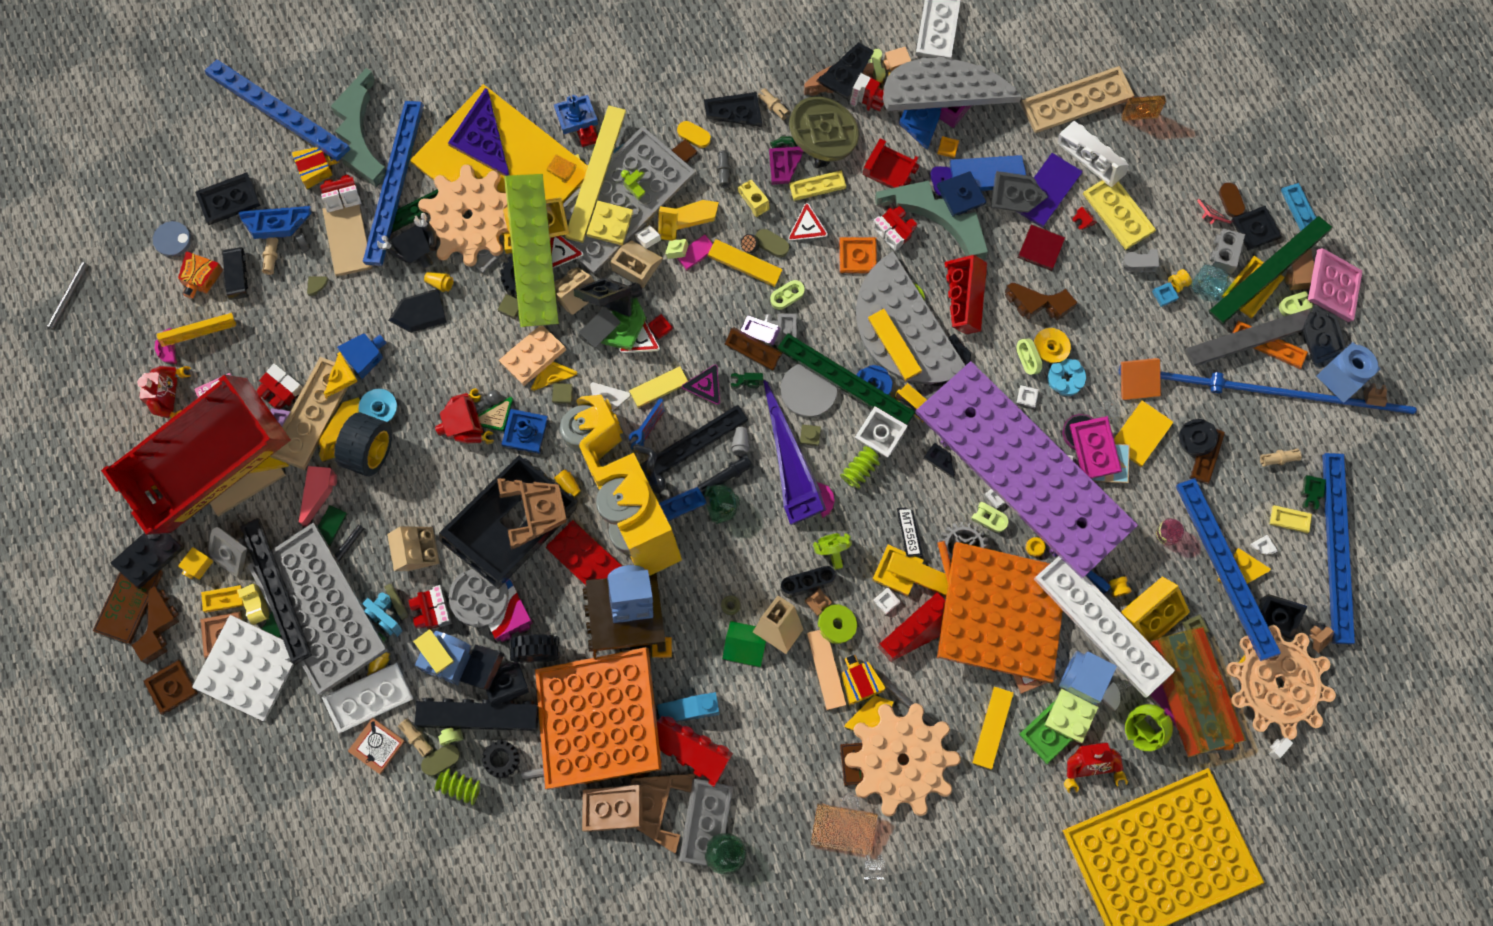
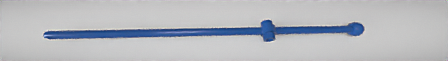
[1118,364,1417,414]

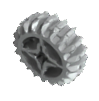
[937,522,990,564]

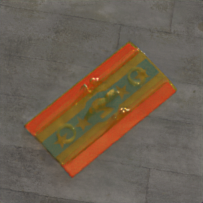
[1149,626,1246,758]

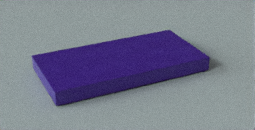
[1016,153,1083,228]

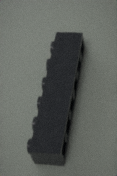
[414,698,539,731]

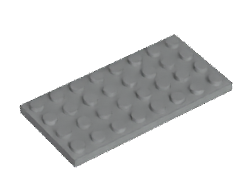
[562,126,696,275]
[248,523,388,696]

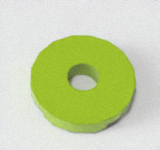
[818,604,857,644]

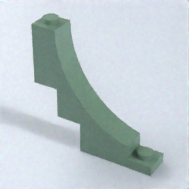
[331,68,386,187]
[875,181,988,260]

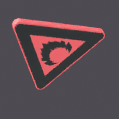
[1197,199,1232,224]

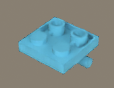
[362,593,403,637]

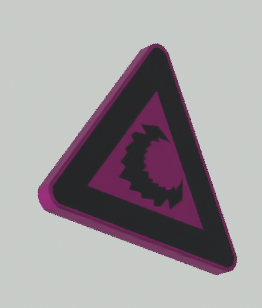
[682,365,720,405]

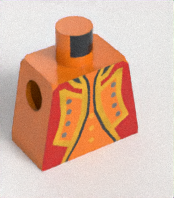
[178,251,223,299]

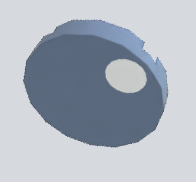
[153,221,191,257]

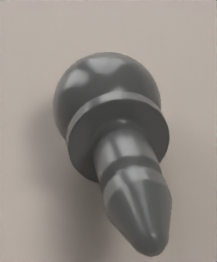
[475,390,502,412]

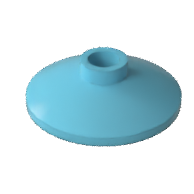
[359,389,397,422]

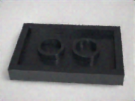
[195,172,261,225]
[110,532,184,590]

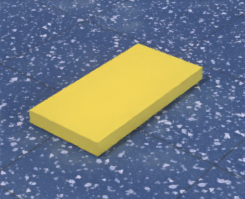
[1083,180,1156,250]

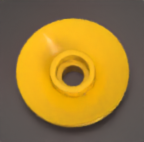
[1034,328,1071,363]

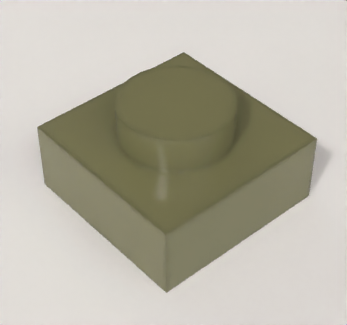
[800,424,821,446]

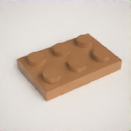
[582,785,642,832]

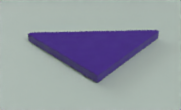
[448,88,509,176]

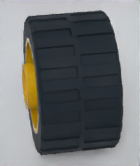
[334,412,393,477]

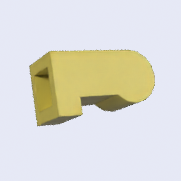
[738,180,770,217]
[237,584,270,625]

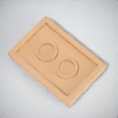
[499,326,566,386]

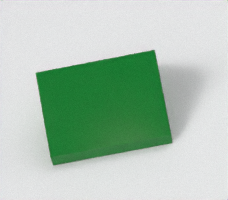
[722,621,766,668]

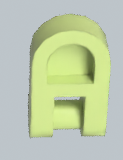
[870,49,886,83]
[1279,291,1313,316]
[971,502,1008,533]
[438,728,463,746]

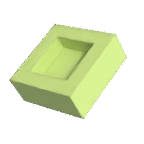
[665,239,689,259]

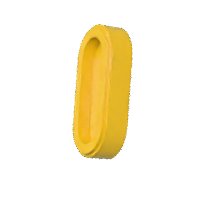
[677,121,711,148]

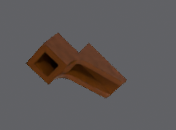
[1005,283,1077,321]
[132,586,179,664]

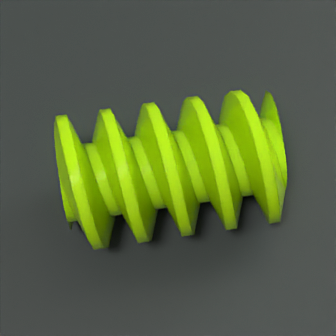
[839,446,880,489]
[434,768,480,806]

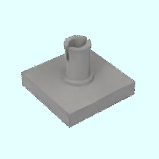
[207,527,247,577]

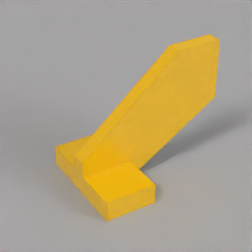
[658,200,719,241]
[319,397,360,461]

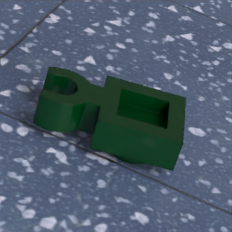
[1302,475,1326,511]

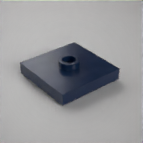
[937,171,986,217]

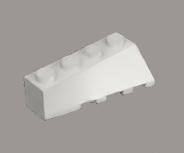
[1058,121,1129,187]

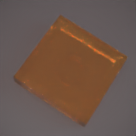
[1121,95,1166,121]

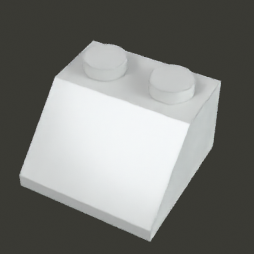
[855,406,908,458]

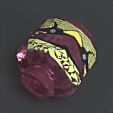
[1156,518,1184,546]

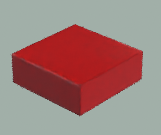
[647,314,673,340]

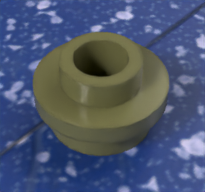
[721,595,741,615]

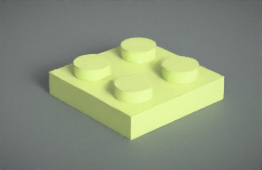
[1044,689,1098,744]

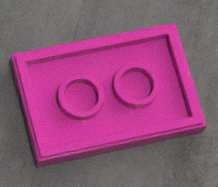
[1069,416,1122,479]

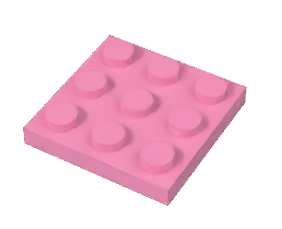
[1308,248,1362,322]

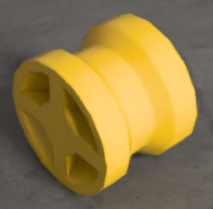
[1168,269,1192,293]
[1108,576,1132,598]

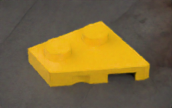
[1217,548,1271,584]
[844,695,893,731]

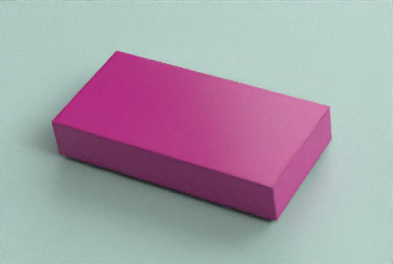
[677,235,713,271]

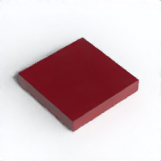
[1017,224,1065,271]

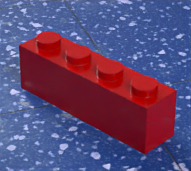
[944,255,987,334]
[877,592,945,662]
[657,716,733,787]

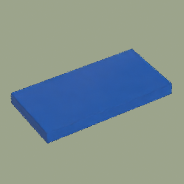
[950,155,1026,191]

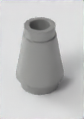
[731,427,750,457]

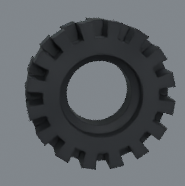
[482,740,520,778]

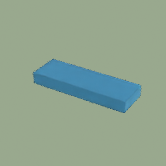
[1281,183,1316,231]

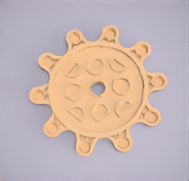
[418,165,509,267]
[1226,625,1336,740]
[845,703,961,817]

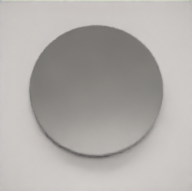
[781,364,837,418]
[448,569,509,627]

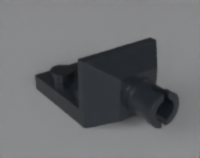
[574,278,642,317]

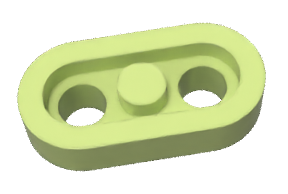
[770,280,804,310]
[1017,339,1042,375]

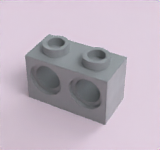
[1209,228,1245,274]

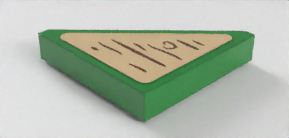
[478,397,513,432]

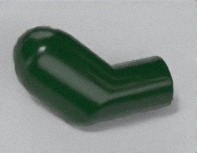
[770,136,798,148]

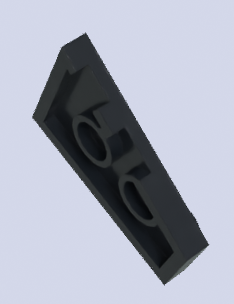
[816,42,874,99]
[704,92,762,127]

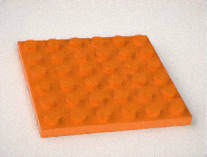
[937,542,1063,683]
[535,647,662,790]

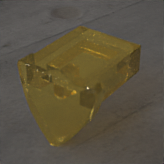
[547,154,577,183]

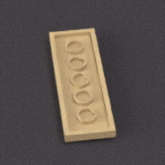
[1021,66,1135,133]
[270,357,356,470]

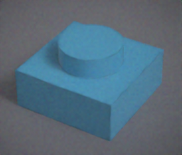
[1152,282,1179,307]

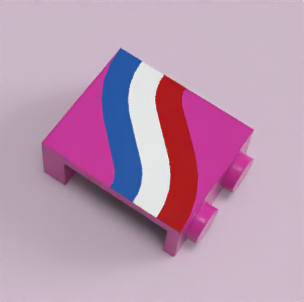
[488,579,533,642]

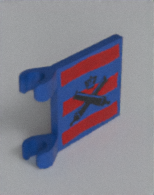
[629,398,665,454]

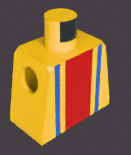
[292,147,340,189]
[841,655,885,706]

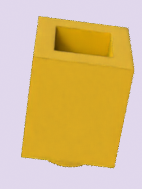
[178,547,213,580]

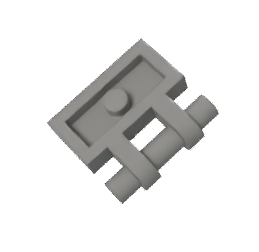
[763,314,796,347]

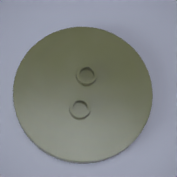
[789,97,859,161]

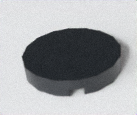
[1179,419,1218,456]

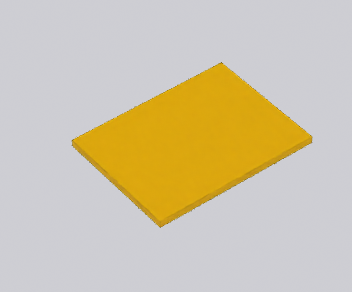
[410,84,588,237]
[1062,768,1264,926]

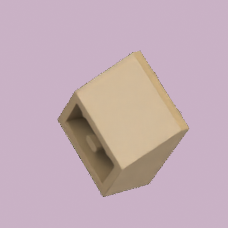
[611,240,663,288]
[554,267,595,315]
[387,526,440,571]
[753,596,804,654]

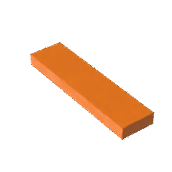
[1233,320,1308,369]

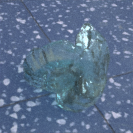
[1192,264,1229,298]

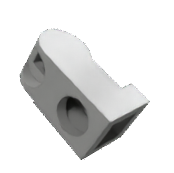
[1121,249,1159,273]

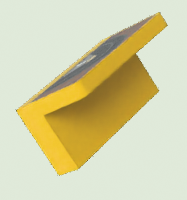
[895,383,927,422]

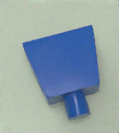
[337,333,387,379]

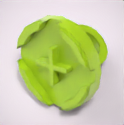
[813,533,852,570]

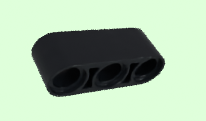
[222,247,249,300]
[780,566,836,598]

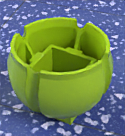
[1125,704,1173,751]

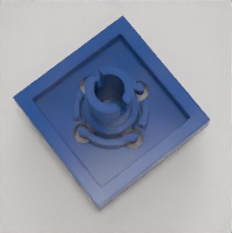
[553,95,598,134]
[501,409,548,454]

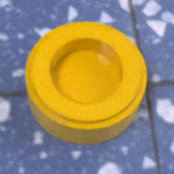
[1026,537,1046,557]

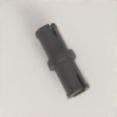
[717,150,731,188]

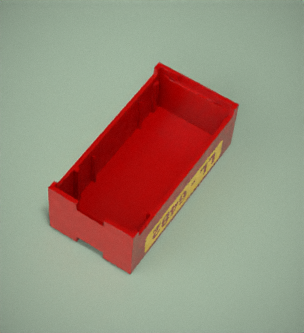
[101,374,291,534]

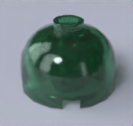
[705,485,740,524]
[705,833,747,875]

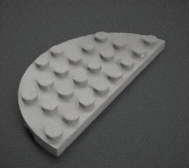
[883,57,1021,111]
[856,252,965,385]

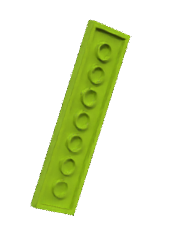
[504,174,559,327]

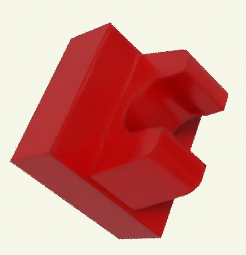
[577,126,598,147]
[1072,206,1097,230]

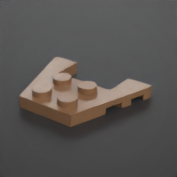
[497,478,566,549]
[630,774,696,853]

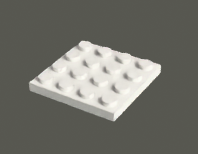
[192,615,294,722]

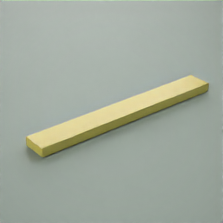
[565,105,626,243]

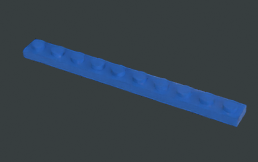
[204,60,350,161]
[363,101,424,266]
[1322,453,1355,645]
[1176,478,1281,662]

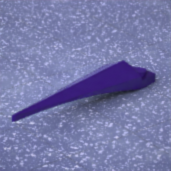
[763,380,826,525]

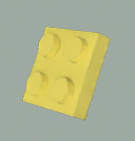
[587,201,633,246]

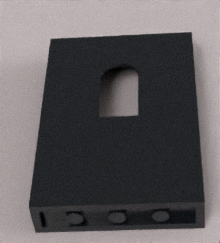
[439,455,577,589]

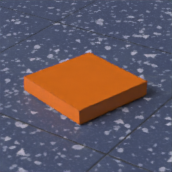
[839,237,877,273]
[1121,358,1161,400]

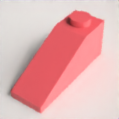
[299,466,337,527]

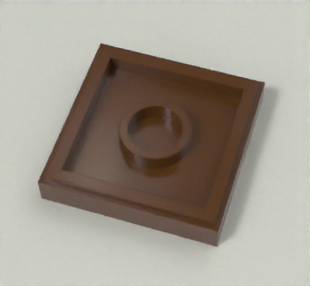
[143,660,198,715]

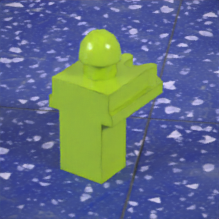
[621,169,645,200]

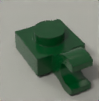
[731,373,763,389]

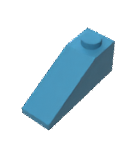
[657,692,719,722]

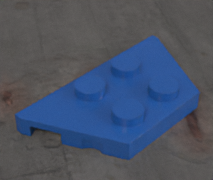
[899,107,942,149]
[239,206,312,239]

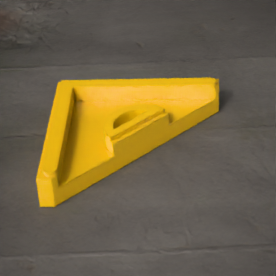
[323,352,357,398]
[531,361,577,391]

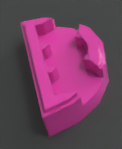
[154,328,177,364]
[816,481,834,518]

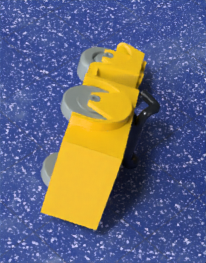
[560,395,682,576]

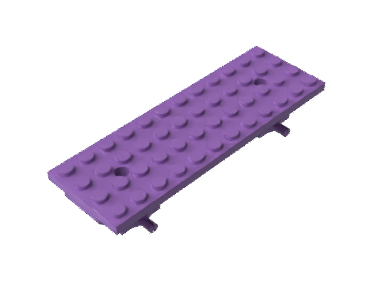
[915,361,1138,579]

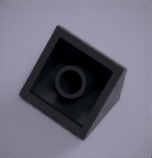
[1258,594,1307,639]

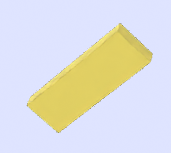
[789,170,846,201]
[629,366,688,408]

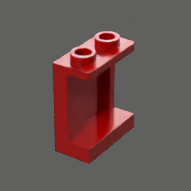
[862,138,920,189]

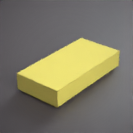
[1270,505,1312,533]
[413,629,454,674]

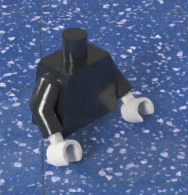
[377,213,437,269]

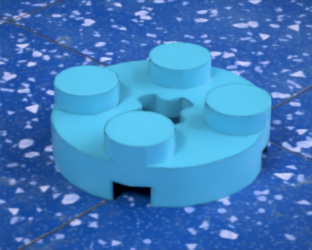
[1047,359,1086,396]

